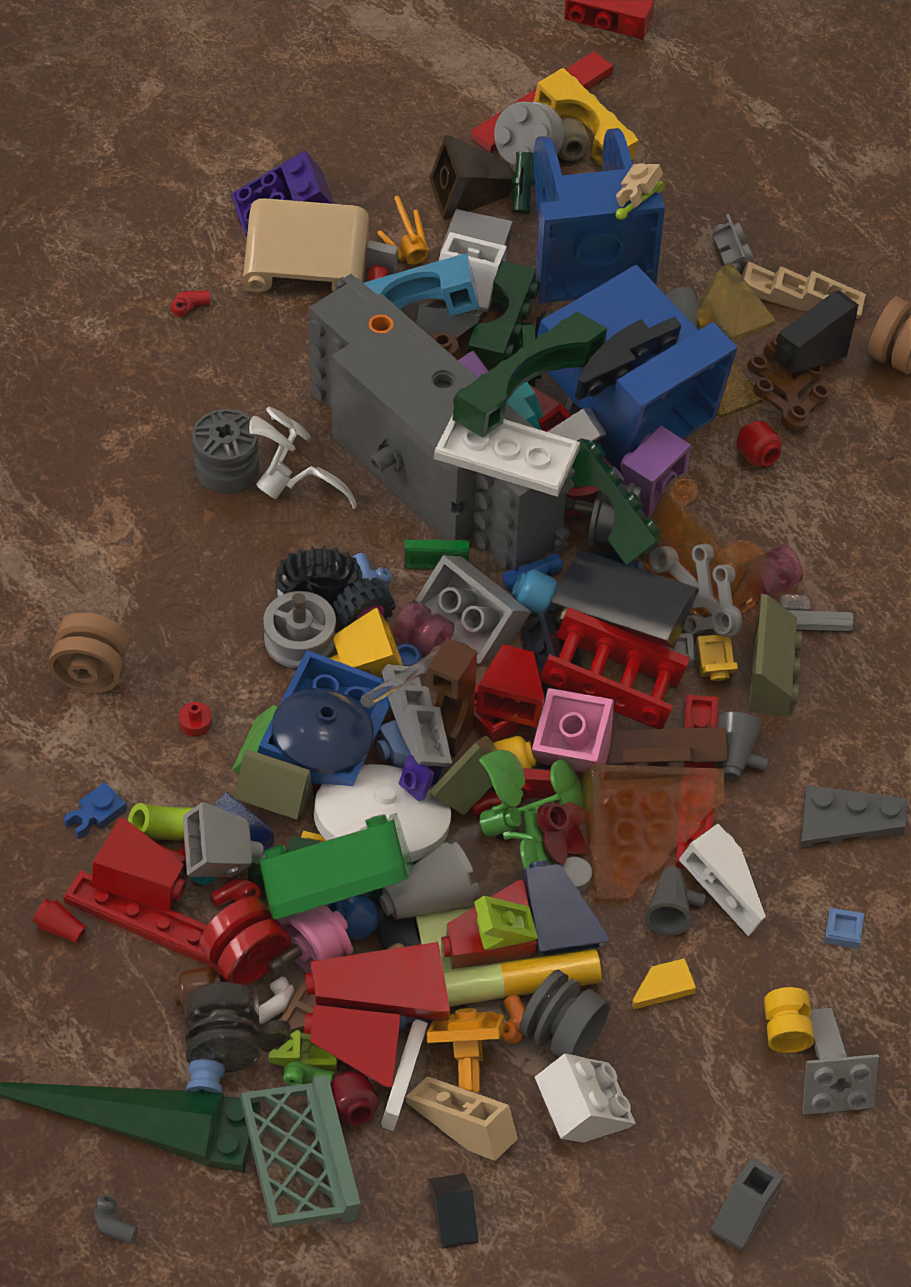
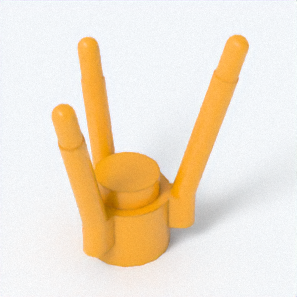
[377,196,430,264]

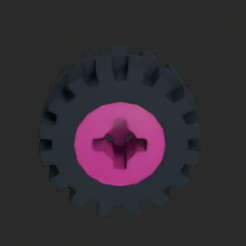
[333,578,396,629]

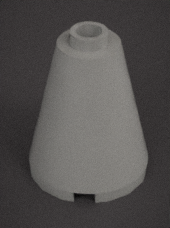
[379,840,480,920]

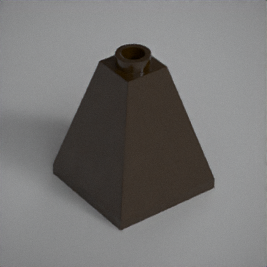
[429,135,515,219]

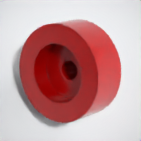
[179,702,212,737]

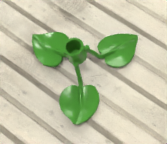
[479,750,585,870]

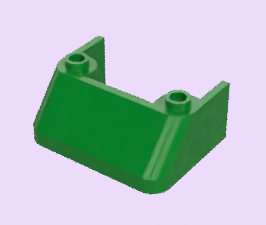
[259,813,413,919]

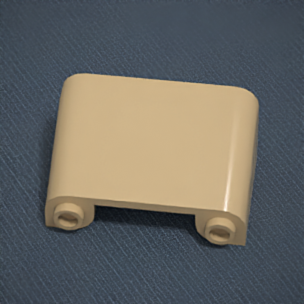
[242,198,369,292]

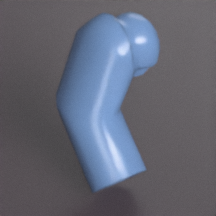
[353,553,392,587]

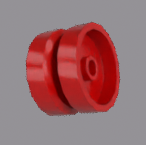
[199,897,291,987]

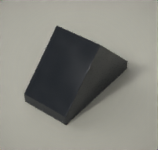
[428,1173,478,1249]

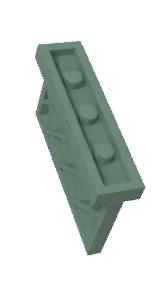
[240,1075,361,1228]

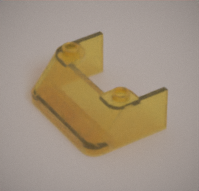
[696,264,775,419]

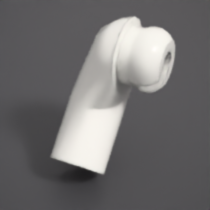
[253,976,294,1025]

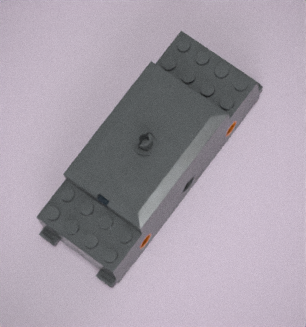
[308,274,575,571]

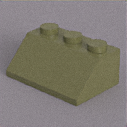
[749,594,802,716]

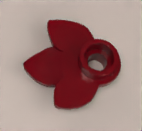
[537,802,588,865]

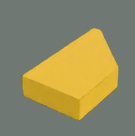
[632,958,696,1009]

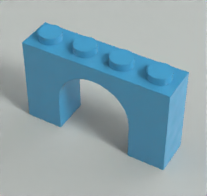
[364,253,479,317]

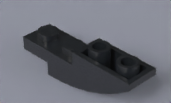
[575,316,682,401]

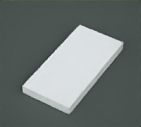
[434,415,580,497]

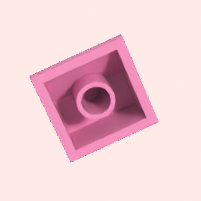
[532,688,614,776]

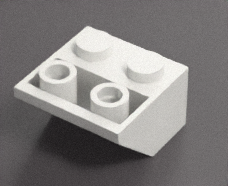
[432,232,507,313]
[535,1053,636,1143]

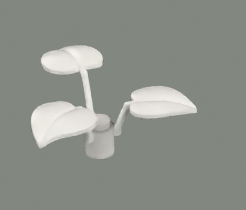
[249,406,357,509]

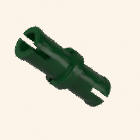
[511,152,534,213]

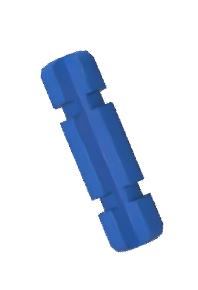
[502,553,563,591]

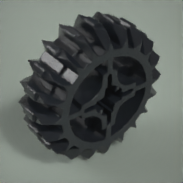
[275,545,363,608]

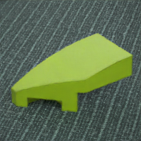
[269,1029,338,1071]

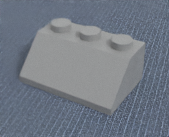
[410,555,531,664]

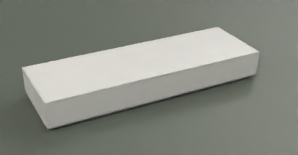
[381,1019,428,1131]

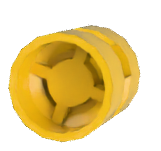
[764,987,814,1053]

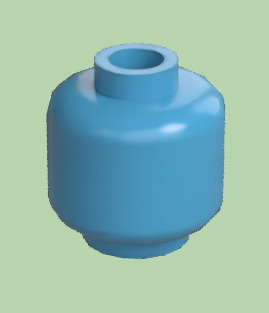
[511,569,558,616]

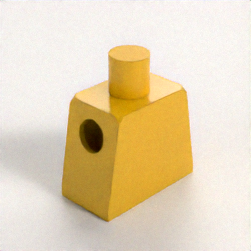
[330,608,403,678]

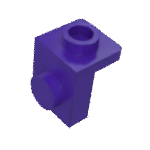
[398,755,442,801]

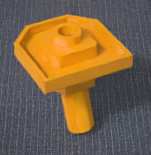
[427,1008,505,1094]

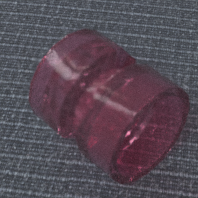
[742,544,803,600]
[393,600,455,658]

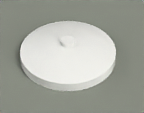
[314,764,451,862]

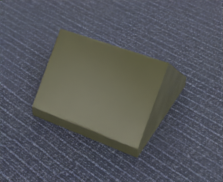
[429,735,498,815]
[234,749,315,820]

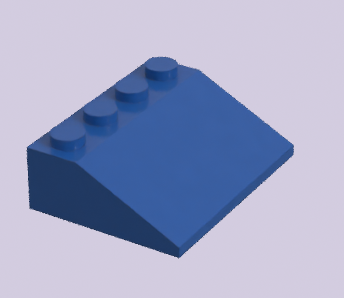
[258,650,391,786]

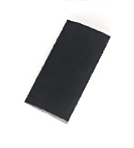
[551,551,699,649]

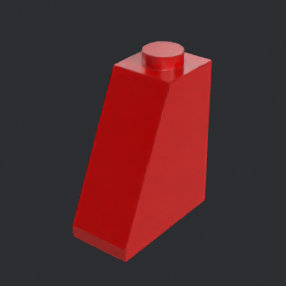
[476,644,544,728]
[91,818,187,912]
[441,880,537,969]
[304,1005,400,1088]

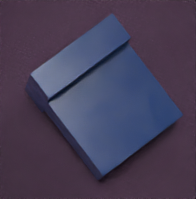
[537,265,738,473]

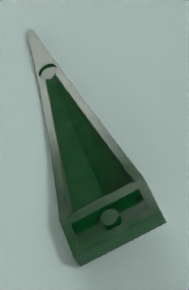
[0,1082,261,1172]

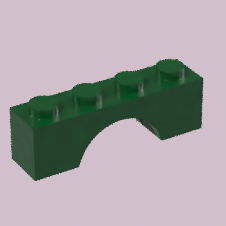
[467,261,540,371]
[570,438,665,565]

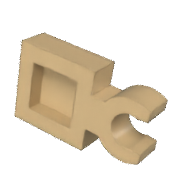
[616,163,663,207]

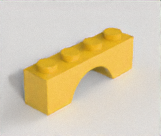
[534,68,639,168]

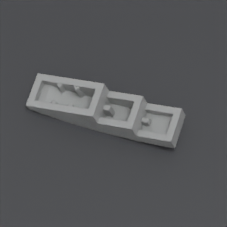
[382,664,452,767]

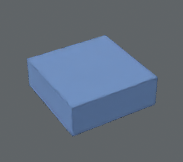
[824,908,864,949]

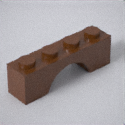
[427,638,477,757]

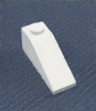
[679,824,766,936]

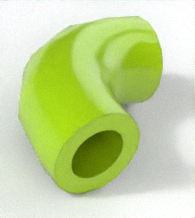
[128,803,194,841]

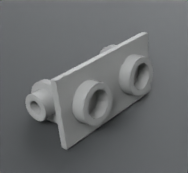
[713,214,755,275]

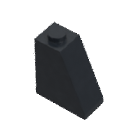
[773,290,859,373]

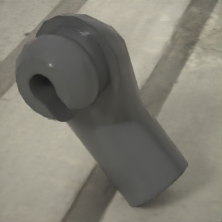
[93,1195,138,1244]

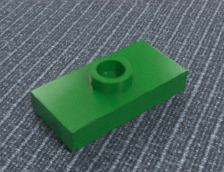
[404,539,469,569]

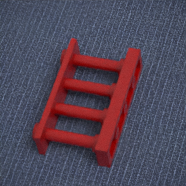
[540,607,690,729]

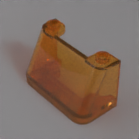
[641,472,767,618]

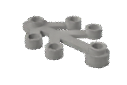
[649,544,743,637]

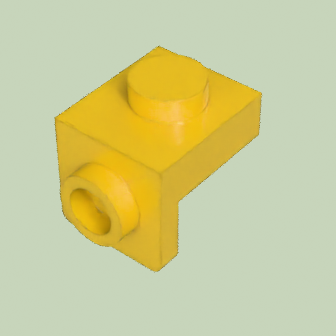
[696,635,738,681]

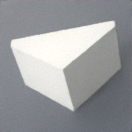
[548,408,607,441]

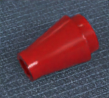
[33,898,87,944]

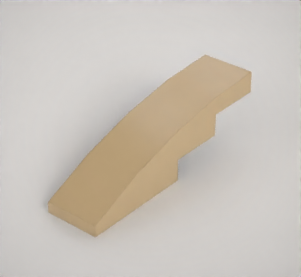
[738,262,866,319]

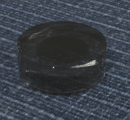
[256,1020,293,1053]

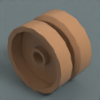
[867,296,911,374]
[48,613,129,693]

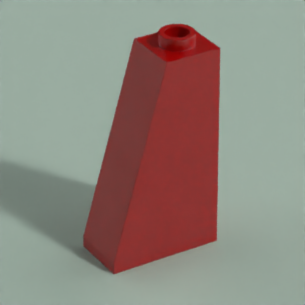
[305,942,450,1021]

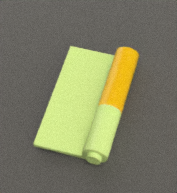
[416,892,602,1007]

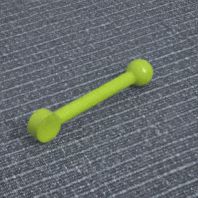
[615,180,665,220]

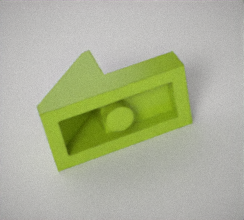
[474,896,538,950]

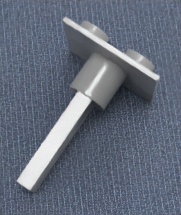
[802,1008,879,1115]

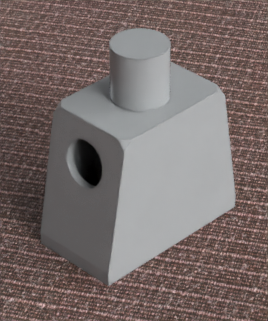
[183,802,263,877]

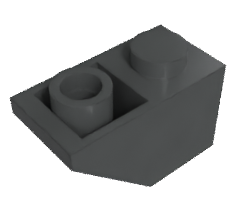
[710,1157,784,1251]

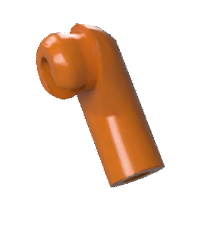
[500,995,525,1044]

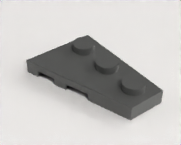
[800,785,908,848]

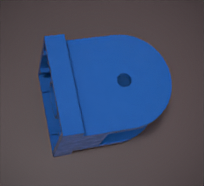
[533,128,665,304]

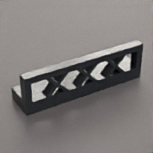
[521,612,583,702]

